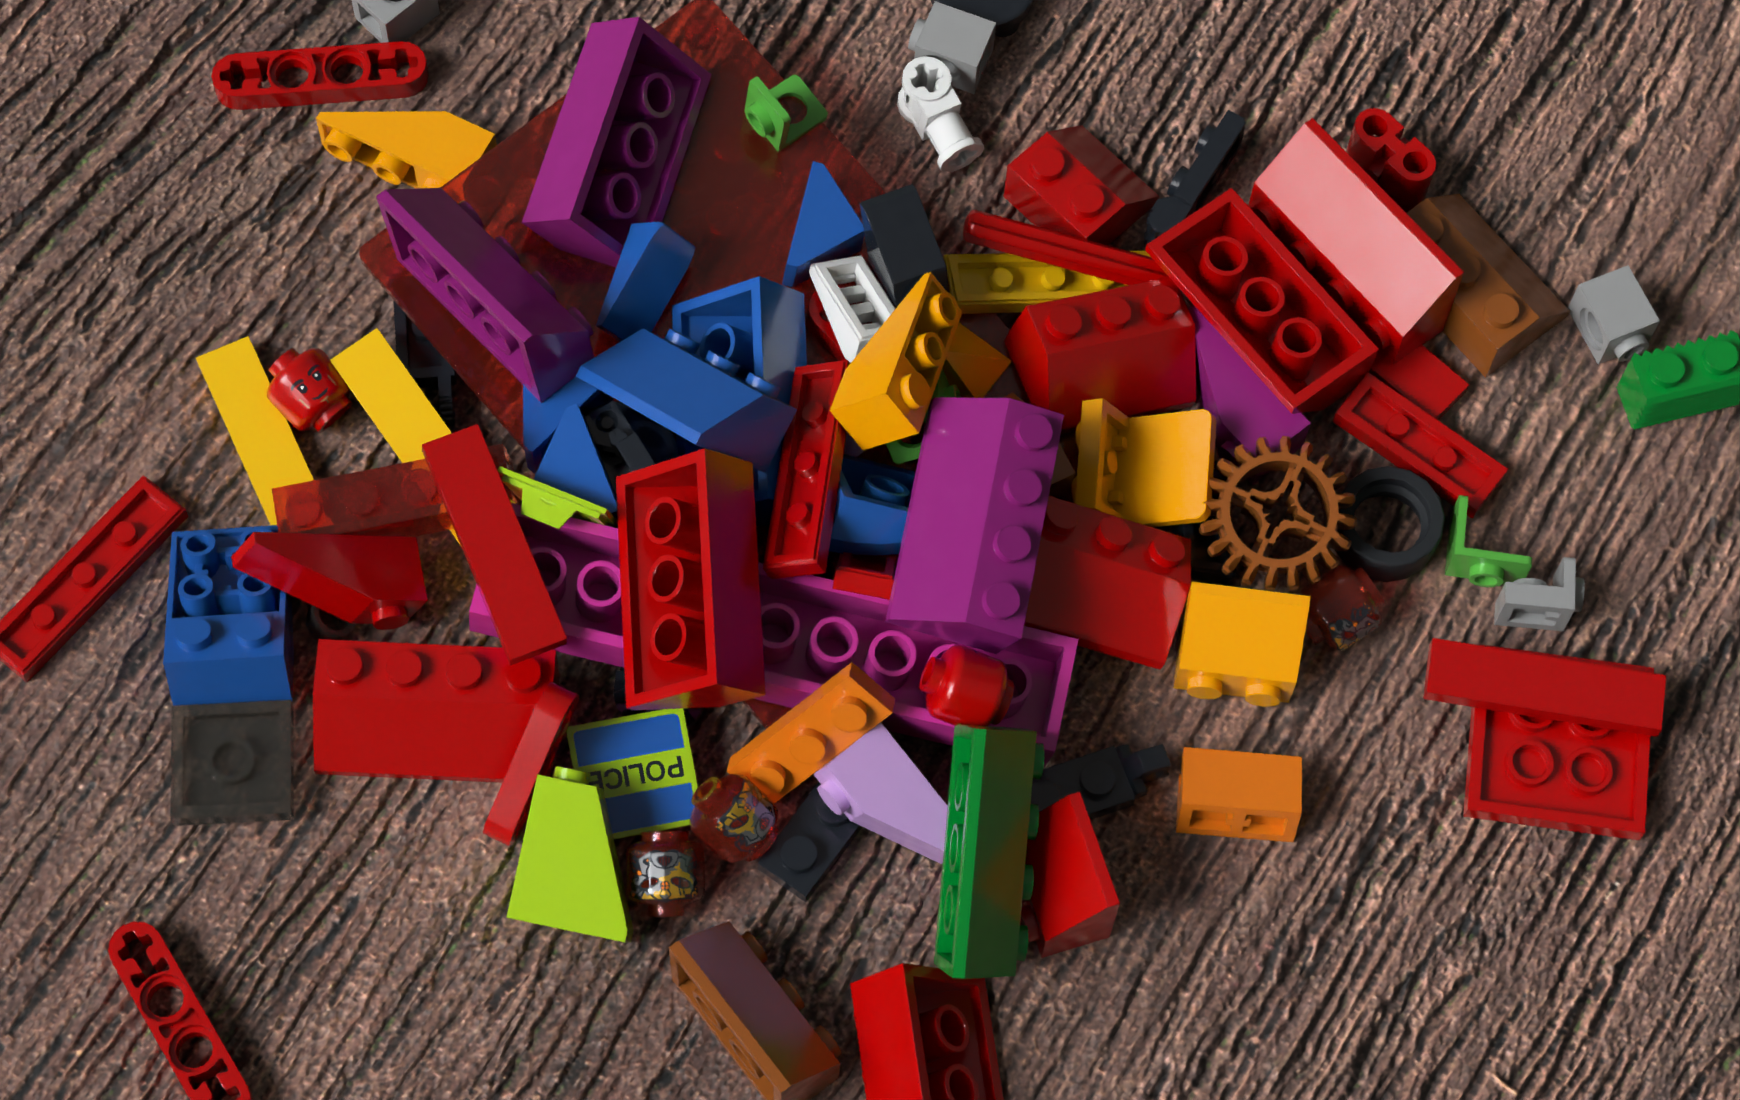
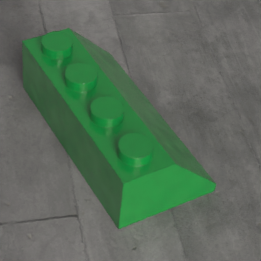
[934,724,1044,979]

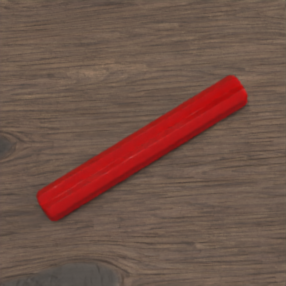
[962,210,1169,285]

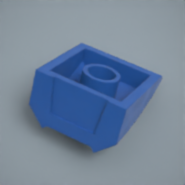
[829,454,916,556]

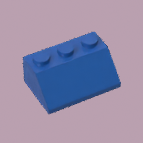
[576,328,797,473]

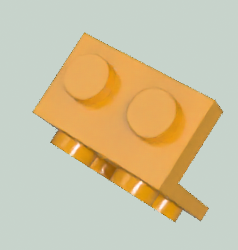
[1071,398,1216,527]

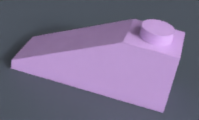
[813,722,948,864]

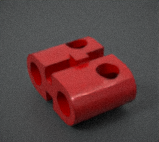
[1346,108,1436,212]

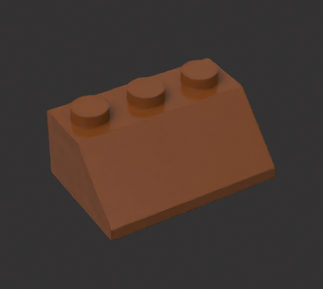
[1407,194,1570,378]
[669,921,842,1100]

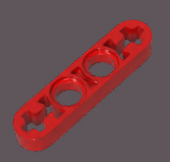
[211,41,429,110]
[108,922,254,1100]

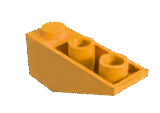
[316,111,499,205]
[830,272,962,450]

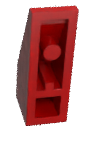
[231,532,428,630]

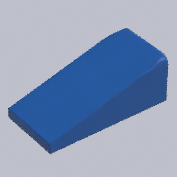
[596,222,696,342]

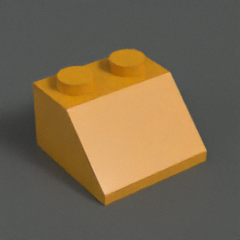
[1173,582,1310,707]

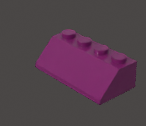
[522,17,712,267]
[376,188,594,403]
[885,397,1064,654]

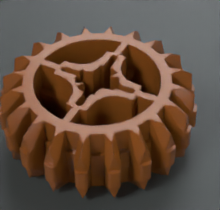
[1199,436,1357,592]

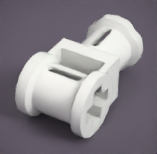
[897,56,984,172]

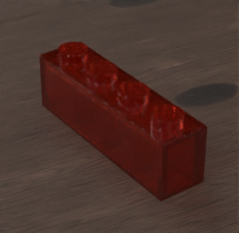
[272,443,520,537]

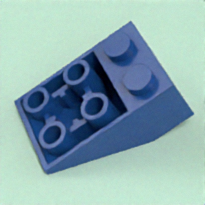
[163,524,294,709]

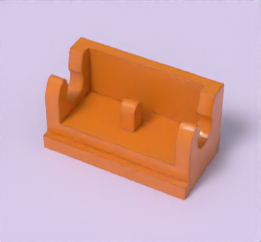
[1176,747,1302,842]

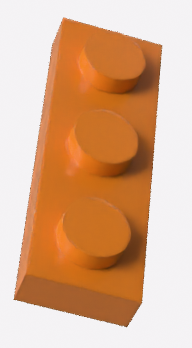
[727,662,895,804]

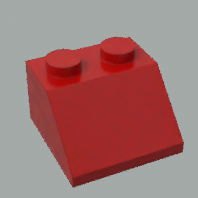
[1003,125,1160,245]
[1020,792,1120,958]

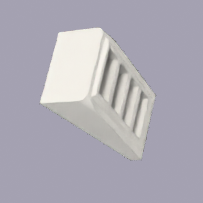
[809,255,896,363]

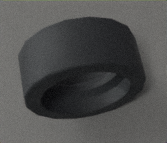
[1335,466,1445,582]

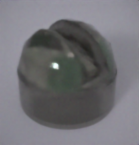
[305,605,356,642]

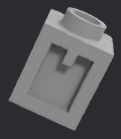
[1494,557,1585,631]

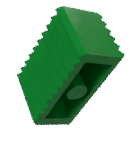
[1616,330,1740,430]

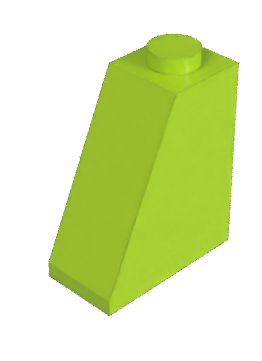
[506,766,634,943]

